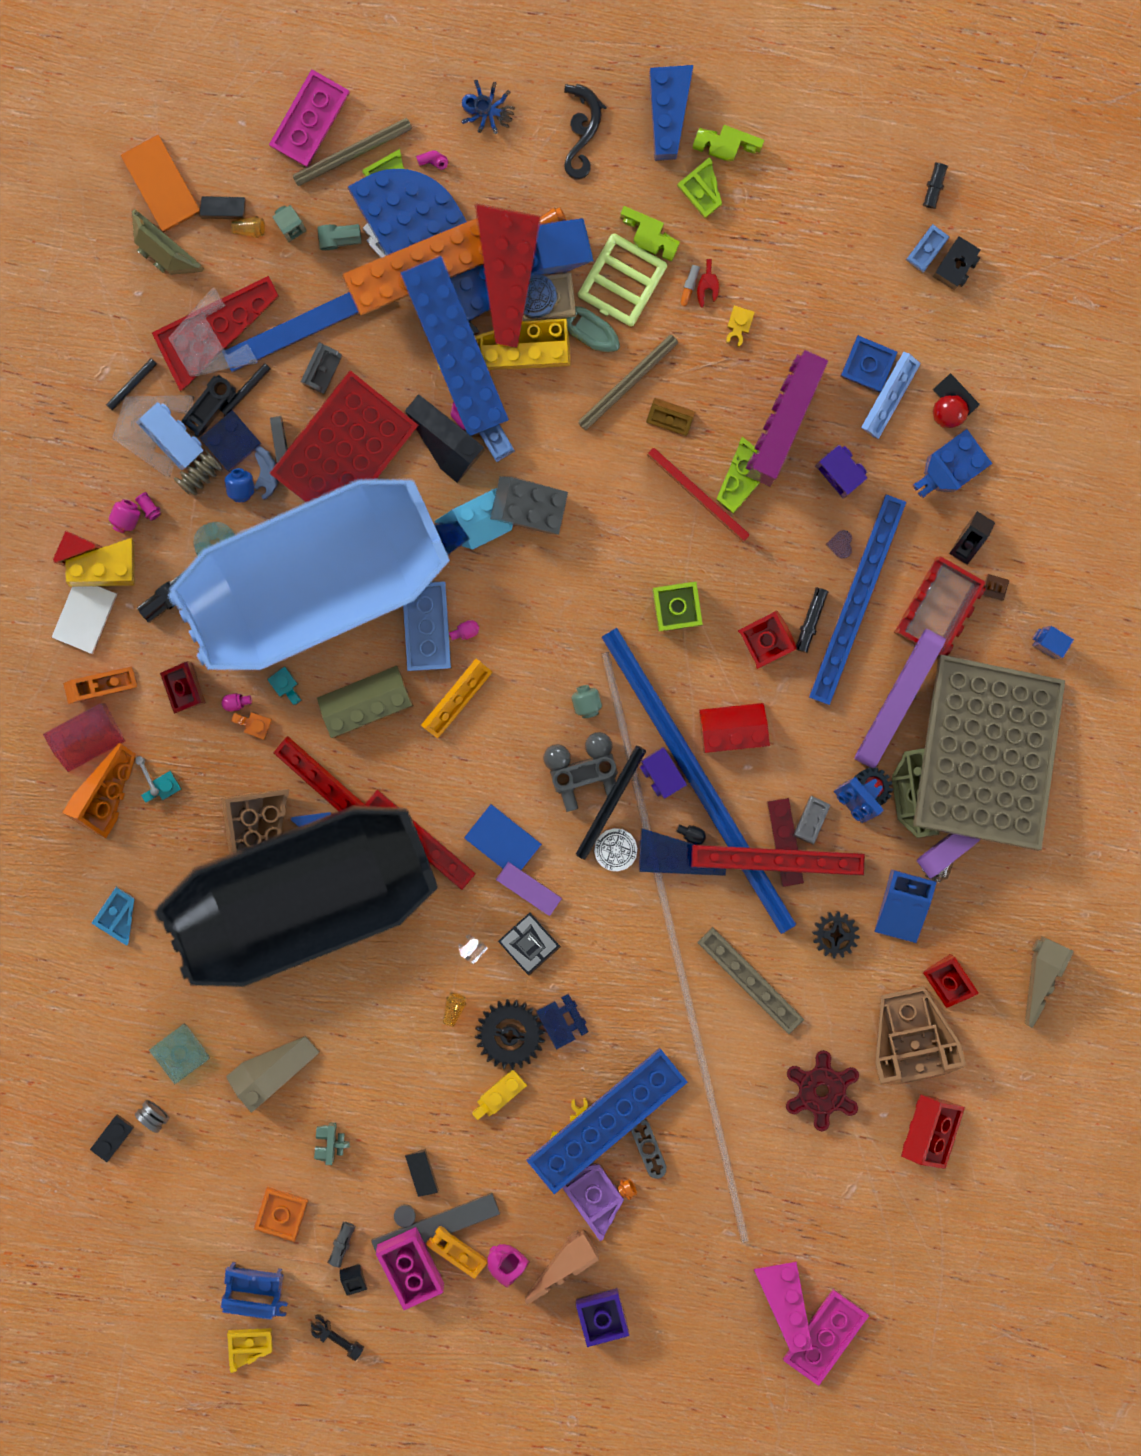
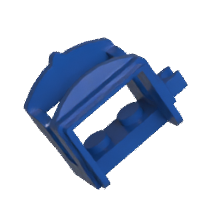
[221,1262,288,1319]

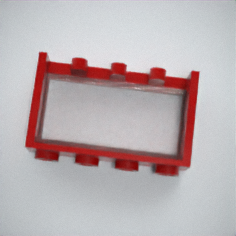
[894,556,986,657]

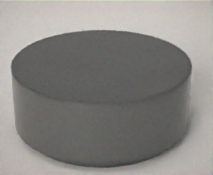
[394,1204,416,1227]

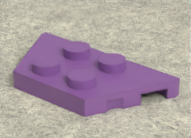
[563,1163,624,1241]

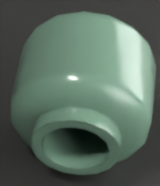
[571,685,602,718]

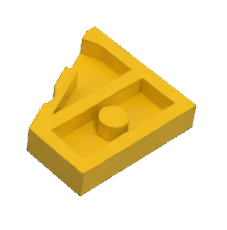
[227,1328,273,1373]

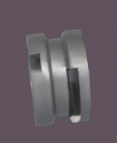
[135,1100,170,1133]

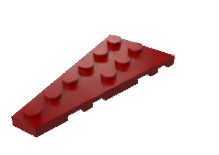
[152,276,279,392]

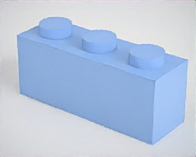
[136,402,204,470]

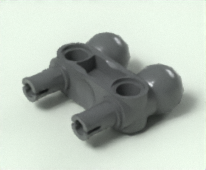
[543,732,618,812]

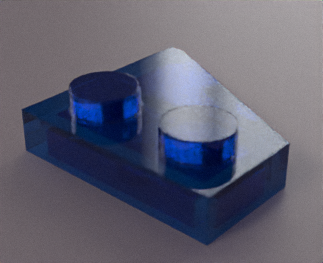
[434,521,469,556]

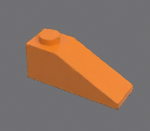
[63,666,137,704]

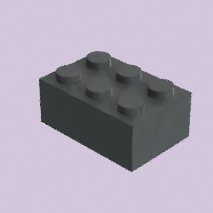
[490,476,568,535]

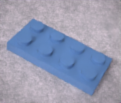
[403,582,451,671]

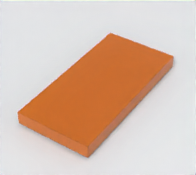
[120,134,200,233]

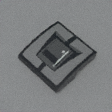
[498,912,561,975]

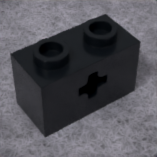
[933,236,981,290]

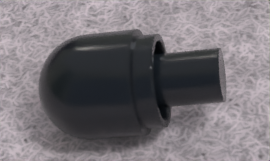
[676,824,706,845]

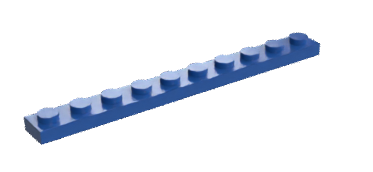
[809,494,906,705]

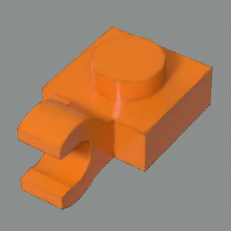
[231,712,272,740]

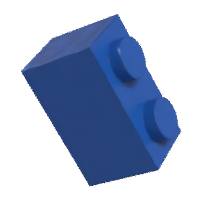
[1032,626,1074,659]

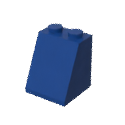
[531,218,594,275]

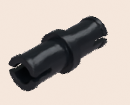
[923,162,948,209]

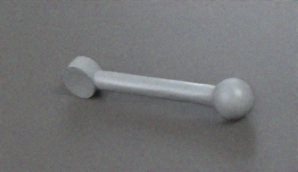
[136,756,159,796]

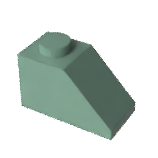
[272,205,307,242]

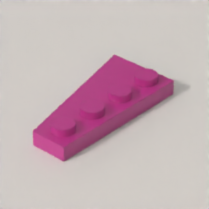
[754,1262,813,1353]

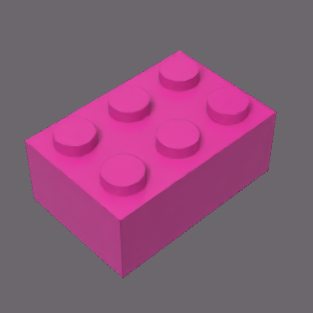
[375,1227,444,1310]

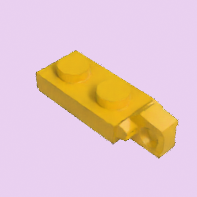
[472,1070,527,1120]

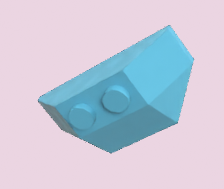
[434,488,513,550]

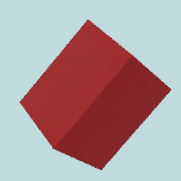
[53,531,103,566]
[923,954,979,1008]

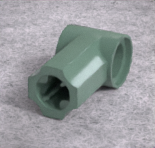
[317,224,362,250]

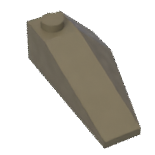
[1025,936,1074,1028]
[226,1036,320,1113]

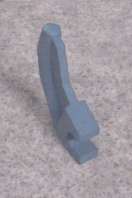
[254,446,279,500]

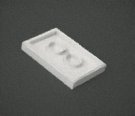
[52,586,117,654]

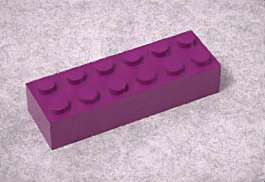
[745,350,829,487]

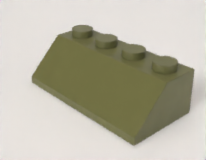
[317,666,413,738]

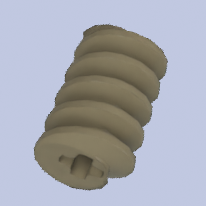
[174,449,223,495]

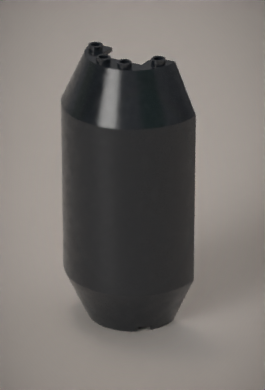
[154,806,438,987]

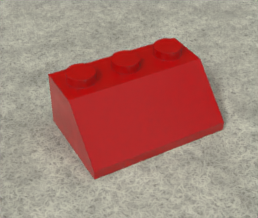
[699,703,770,753]
[901,1094,965,1169]

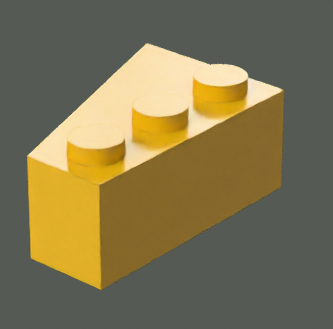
[65,538,135,587]

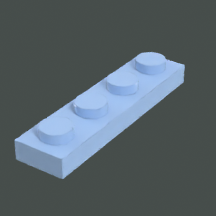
[861,352,921,439]

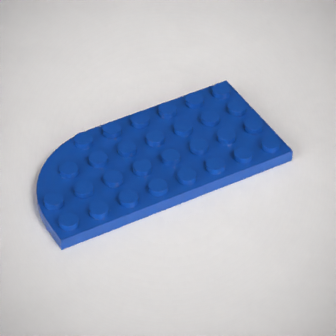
[348,169,491,321]

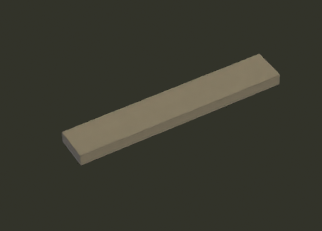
[697,927,804,1034]

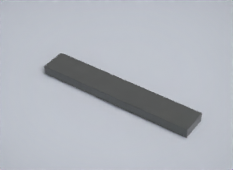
[371,1193,500,1252]

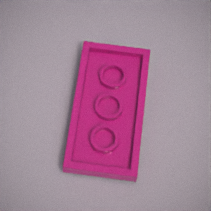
[269,69,350,168]
[783,1289,869,1386]

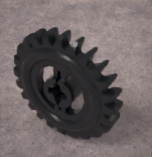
[475,999,546,1070]

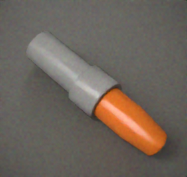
[680,265,700,306]

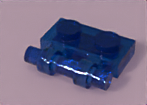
[536,993,589,1050]

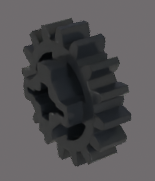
[812,911,860,959]

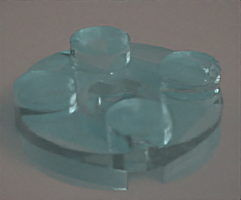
[193,522,235,556]

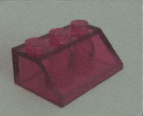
[43,703,125,772]

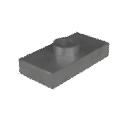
[793,796,831,845]

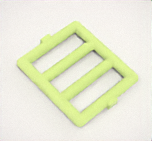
[578,233,667,327]

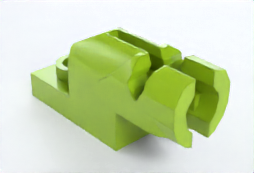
[692,125,764,161]
[620,206,680,262]

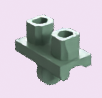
[314,1122,350,1165]

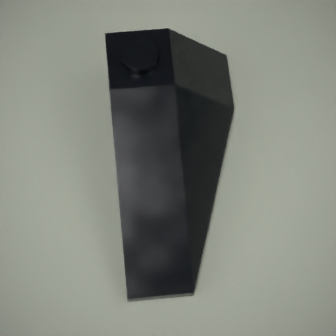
[405,394,485,483]

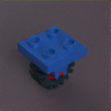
[834,767,893,823]

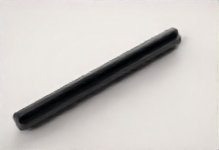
[576,746,646,860]

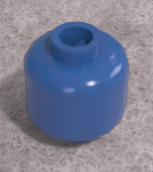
[225,468,255,502]

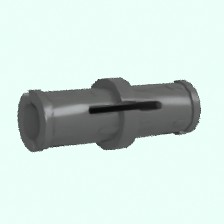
[327,1221,356,1267]

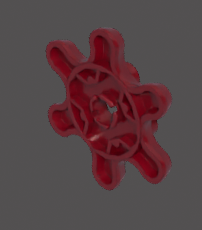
[786,1050,859,1132]

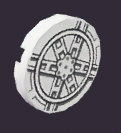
[594,828,638,871]

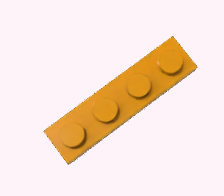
[421,658,493,738]

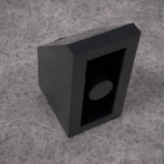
[949,511,995,565]

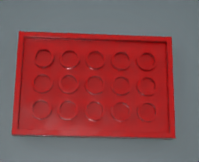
[269,370,418,503]

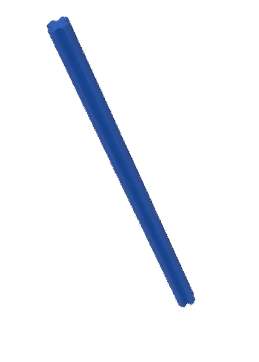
[602,628,796,934]

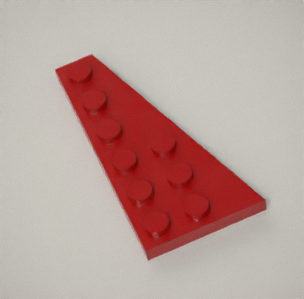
[475,203,541,348]

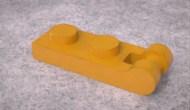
[426,1226,487,1279]

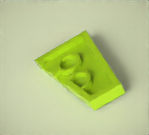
[717,437,760,514]

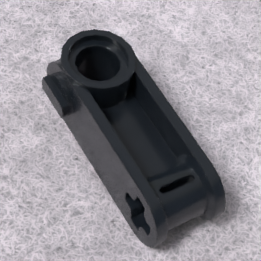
[181,375,237,438]

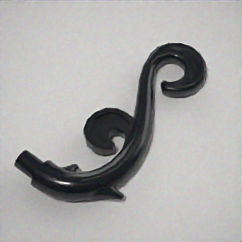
[564,84,607,180]

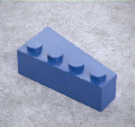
[649,65,693,161]

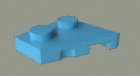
[92,886,134,946]

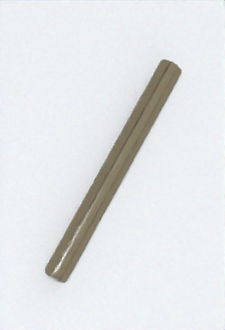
[293,118,412,186]
[578,335,678,430]

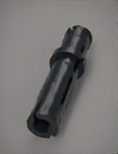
[796,587,829,653]

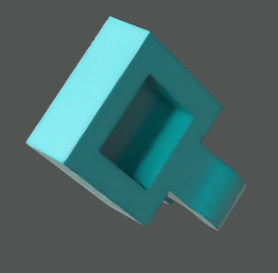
[267,667,302,705]
[141,771,182,803]

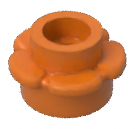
[618,1179,637,1200]

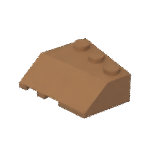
[221,789,290,854]

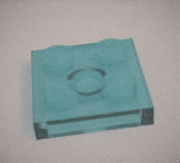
[149,1023,211,1084]

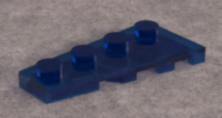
[639,828,726,876]

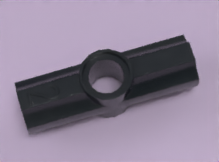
[137,569,187,623]

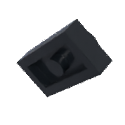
[90,1114,134,1162]

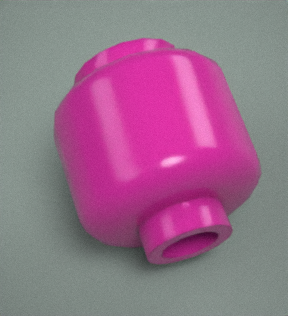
[109,499,141,533]

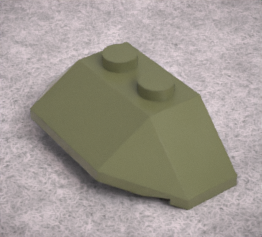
[132,208,204,275]
[892,748,940,838]

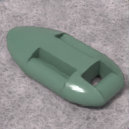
[564,306,620,352]

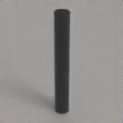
[106,358,157,411]
[221,363,271,416]

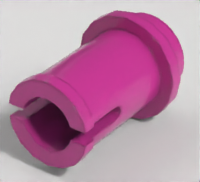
[135,492,161,521]

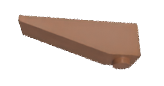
[525,1229,599,1305]

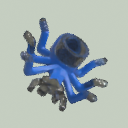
[461,79,515,134]

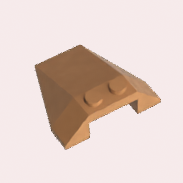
[875,987,966,1084]

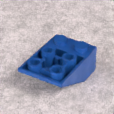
[874,869,937,943]

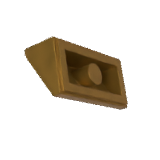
[646,398,695,436]

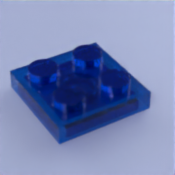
[200,410,262,472]

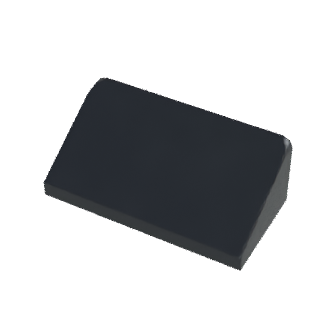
[200,196,245,220]
[933,373,980,416]
[405,1149,439,1197]

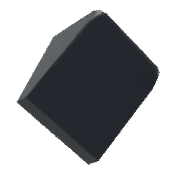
[339,1264,367,1296]

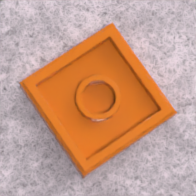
[254,1187,309,1242]

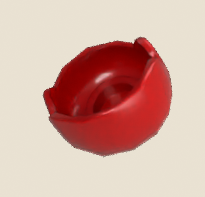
[932,396,969,428]

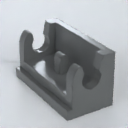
[300,342,343,394]

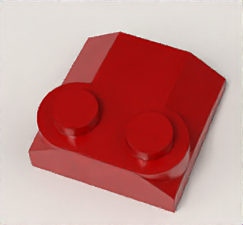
[738,611,797,669]

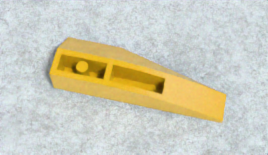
[438,319,571,370]

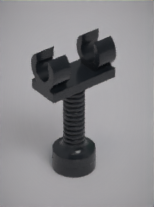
[311,1314,364,1361]

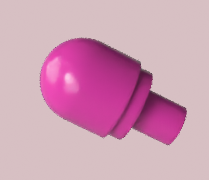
[449,620,479,640]
[221,693,252,712]

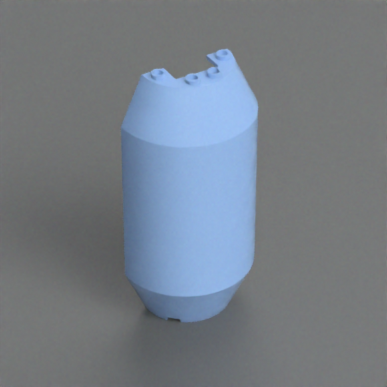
[168,480,450,670]

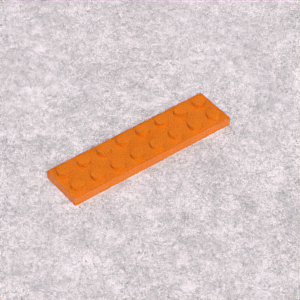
[342,218,484,316]

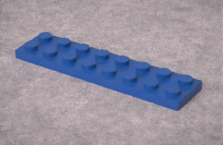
[401,256,509,436]
[526,1048,688,1194]

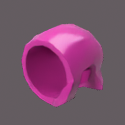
[487,1244,530,1288]

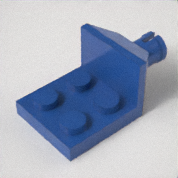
[913,429,992,498]

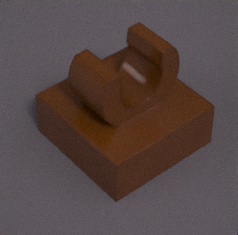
[982,574,1010,601]

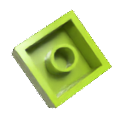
[652,582,703,632]

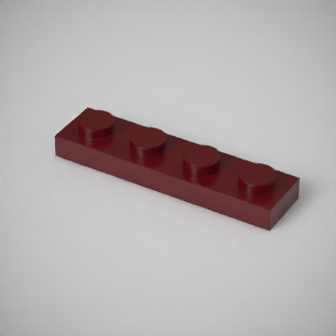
[767,798,804,887]

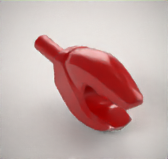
[697,259,720,308]

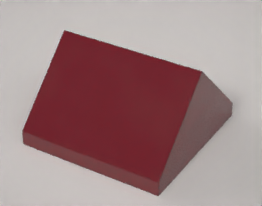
[160,661,206,714]

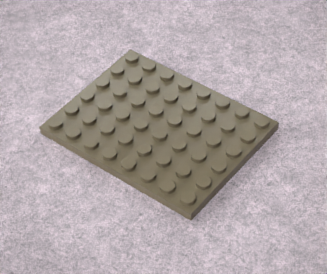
[913,655,1065,851]

